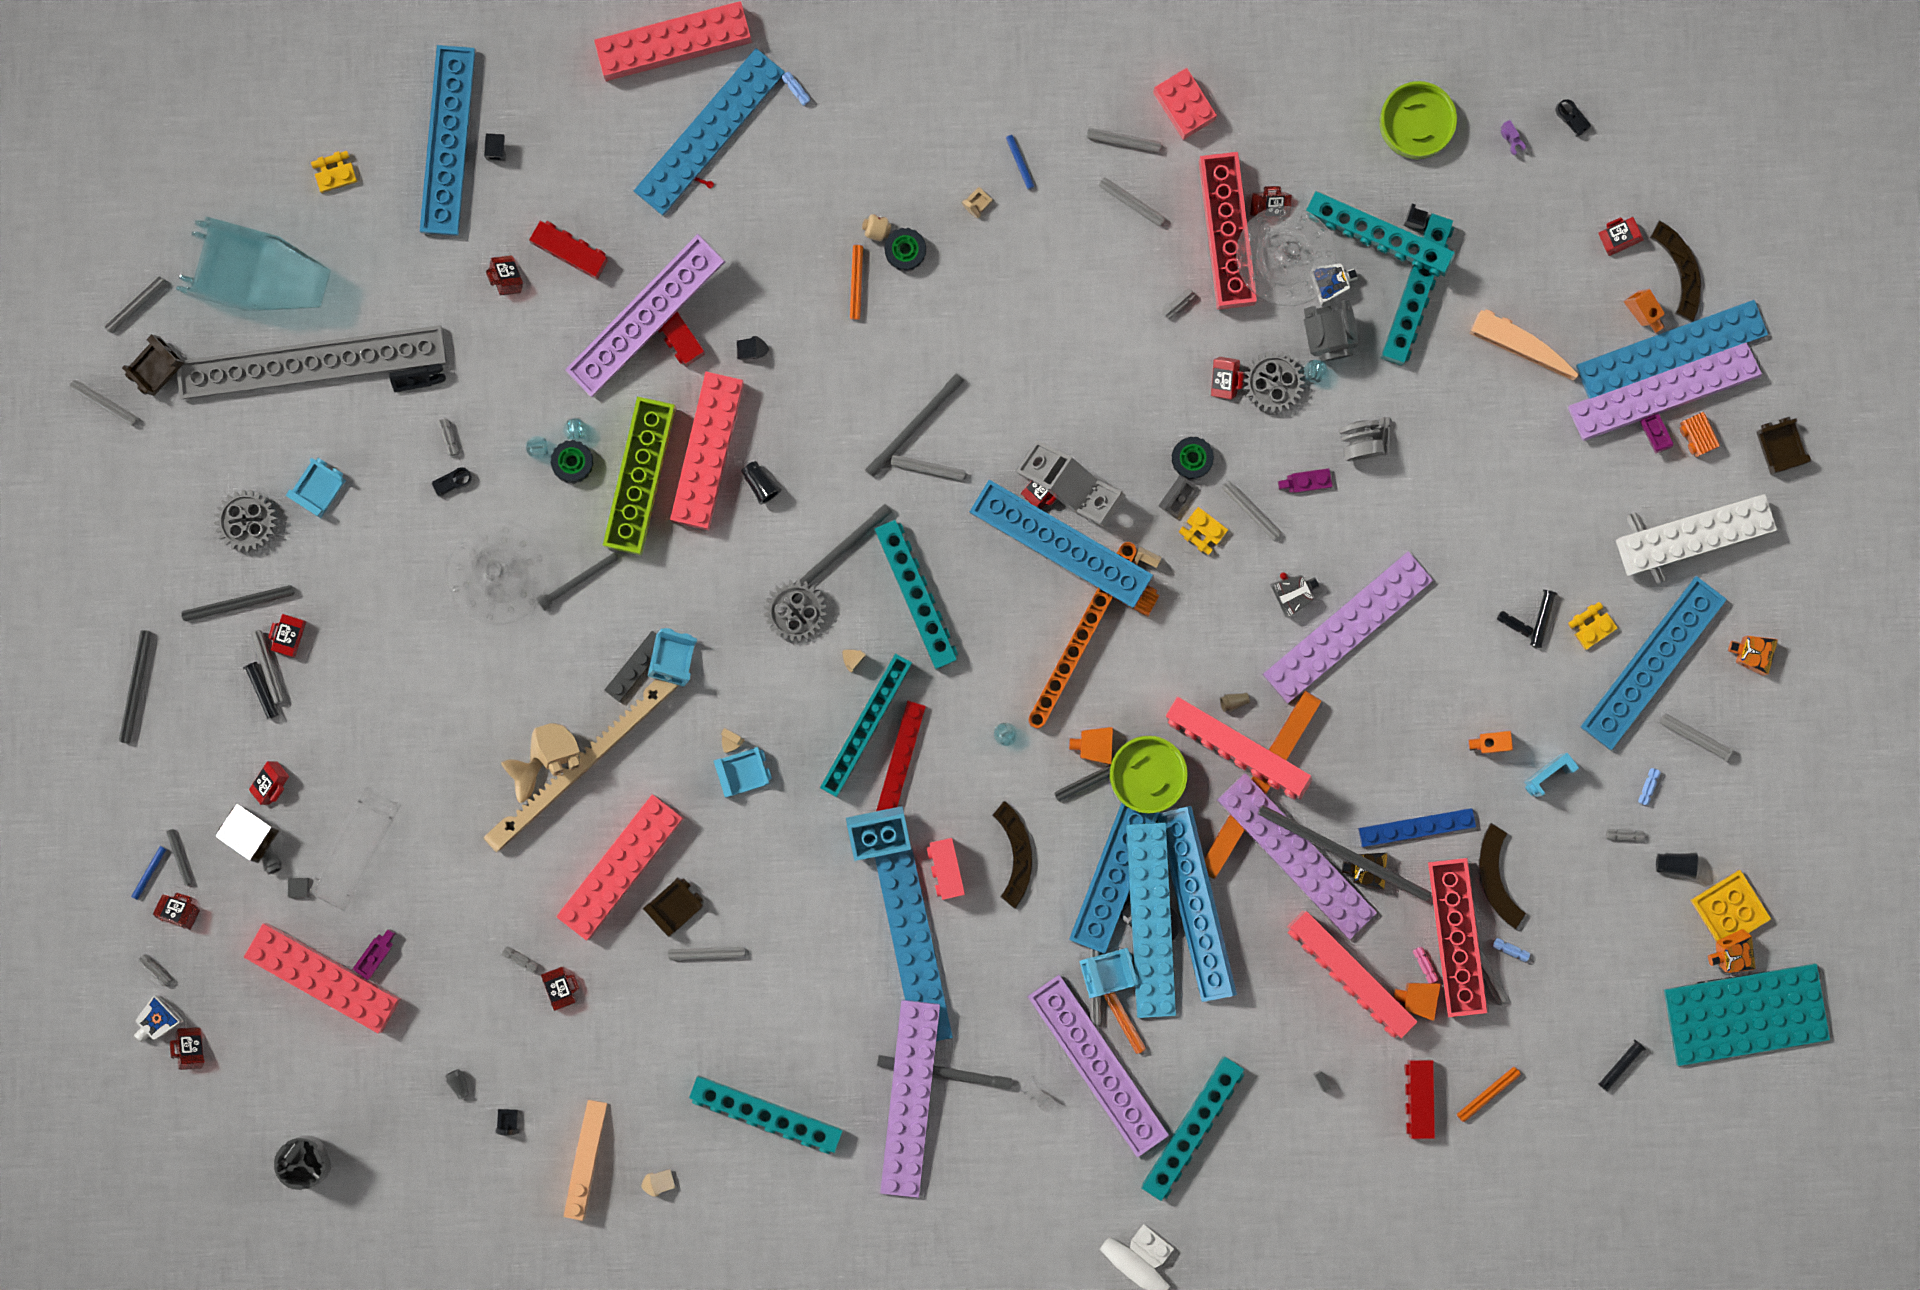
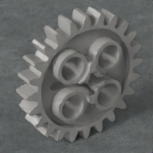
[1243,351,1305,413]
[214,490,278,552]
[764,579,826,641]

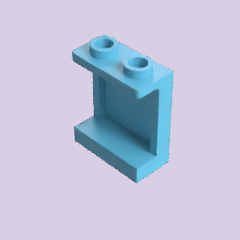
[285,458,346,518]
[648,628,697,687]
[714,747,772,798]
[1524,753,1579,797]
[1079,948,1138,998]

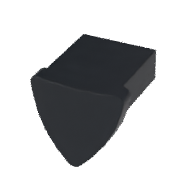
[737,336,769,360]
[495,1109,519,1136]

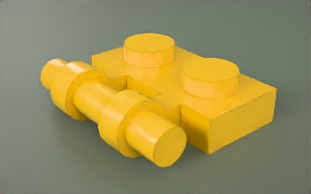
[311,151,358,193]
[1179,507,1228,555]
[1568,602,1618,650]

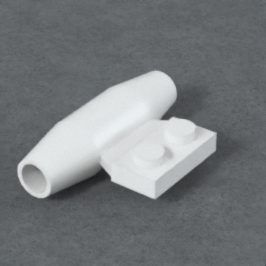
[1100,1224,1174,1290]

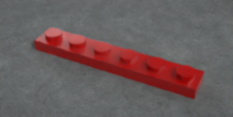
[876,700,926,811]

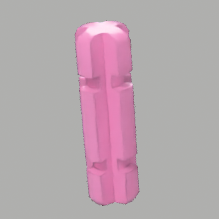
[1413,947,1438,983]

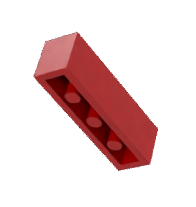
[529,220,608,280]
[658,312,705,367]
[1404,1059,1435,1139]

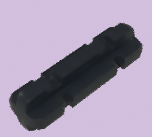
[1497,611,1533,637]

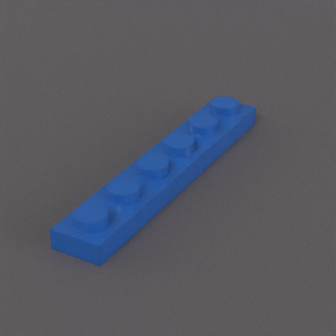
[1358,808,1476,847]

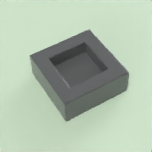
[288,878,309,897]
[1313,1070,1331,1092]

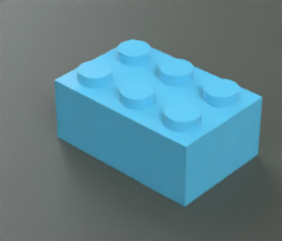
[846,806,911,861]

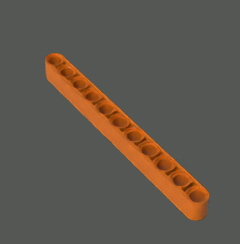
[1028,542,1136,729]
[1204,691,1322,879]

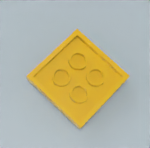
[1690,870,1771,942]

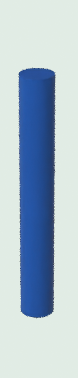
[1006,135,1035,190]
[131,846,167,900]

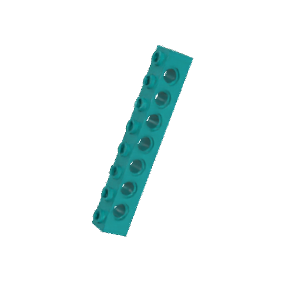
[1306,191,1455,277]
[1381,213,1455,366]
[874,519,959,670]
[820,653,912,798]
[1141,1056,1245,1201]
[689,1075,843,1155]

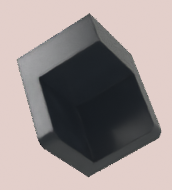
[484,133,506,161]
[1403,203,1428,231]

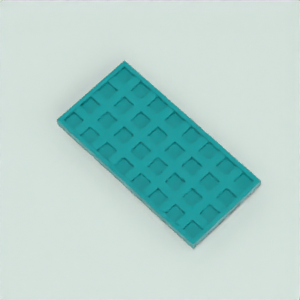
[1663,963,1830,1066]

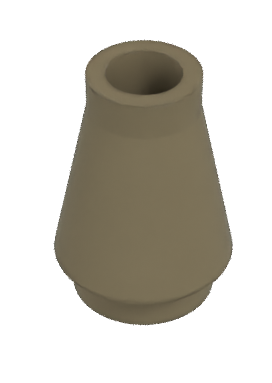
[1220,692,1250,713]

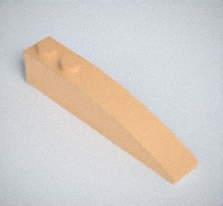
[1469,309,1578,380]
[563,1100,607,1221]

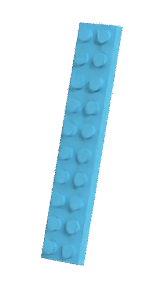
[1126,822,1176,1018]

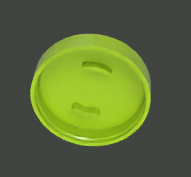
[1379,81,1457,159]
[1109,736,1188,814]

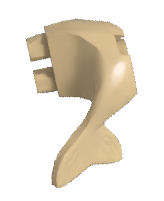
[501,723,580,803]

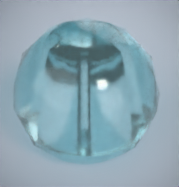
[1304,359,1328,383]
[563,418,588,440]
[525,435,548,459]
[993,722,1018,746]

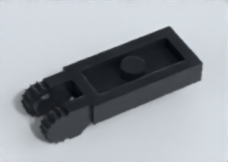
[389,364,446,393]

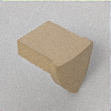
[961,187,992,218]
[1132,547,1161,568]
[842,650,866,673]
[721,728,745,753]
[641,1169,675,1197]

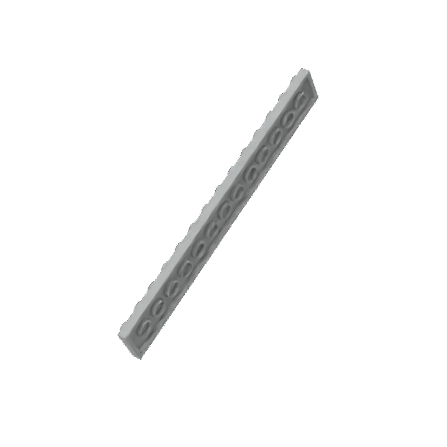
[177,325,447,400]

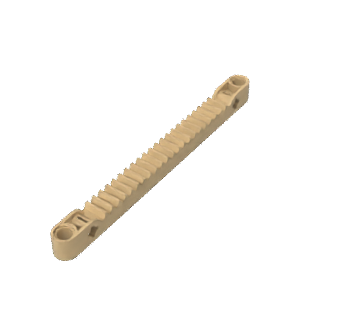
[483,679,680,853]

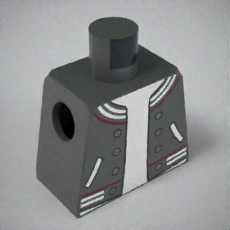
[1270,575,1320,617]

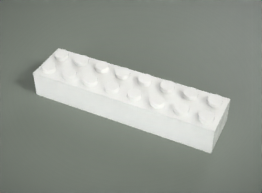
[1616,494,1777,576]

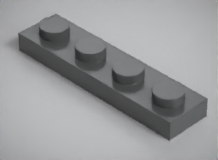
[604,631,656,703]

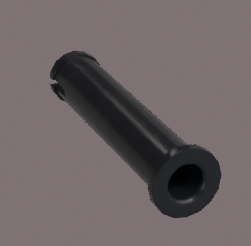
[1530,589,1558,648]
[243,662,279,720]
[1598,1039,1646,1092]

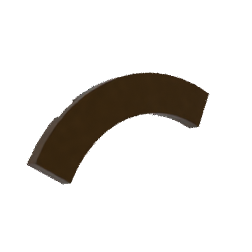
[1650,220,1701,322]
[992,801,1032,909]
[1479,823,1526,929]

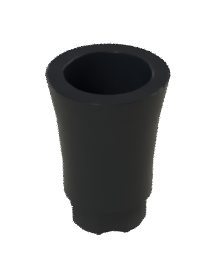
[741,461,781,505]
[1656,852,1698,879]

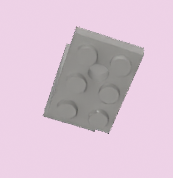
[1016,440,1126,527]

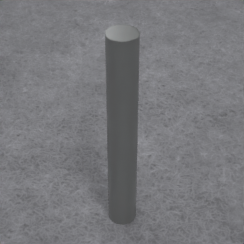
[166,829,192,886]

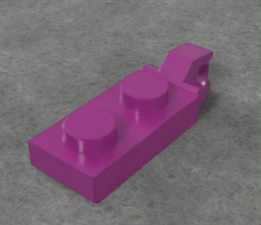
[1639,413,1674,454]
[1278,468,1332,493]
[352,929,396,980]

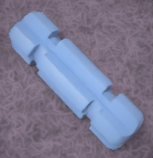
[782,71,810,106]
[1638,768,1661,805]
[1493,938,1530,962]

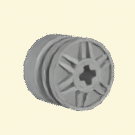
[1339,420,1385,461]

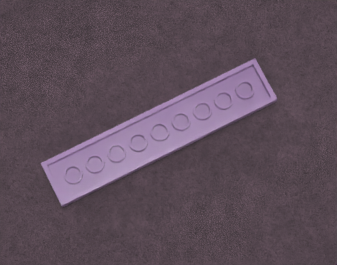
[565,234,725,397]
[1568,342,1762,441]
[1262,551,1433,704]
[1217,773,1377,940]
[1027,975,1169,1157]
[880,1000,940,1198]

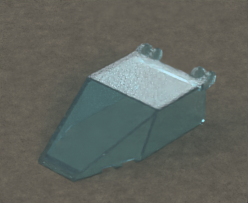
[176,217,331,311]

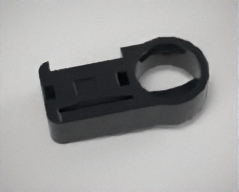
[1555,99,1591,137]
[432,467,472,498]

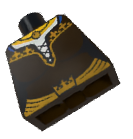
[1342,852,1387,889]

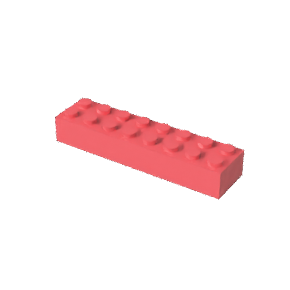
[594,1,752,81]
[1198,152,1257,310]
[670,371,744,531]
[1166,696,1312,800]
[556,794,684,941]
[1428,858,1488,1017]
[1286,911,1417,1038]
[244,923,401,1034]

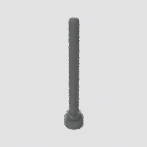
[536,553,618,611]

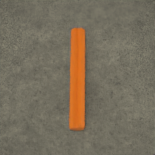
[850,245,863,320]
[1103,992,1146,1054]
[1457,1067,1521,1122]

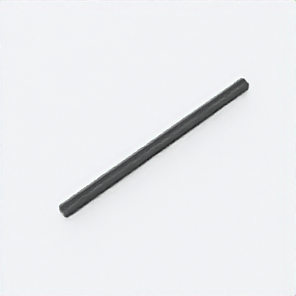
[1258,805,1432,901]

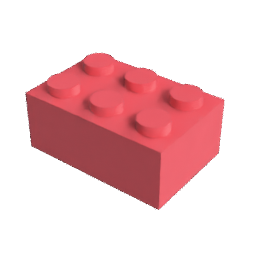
[1153,68,1217,140]
[927,838,965,900]

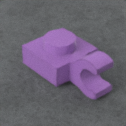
[1500,120,1526,155]

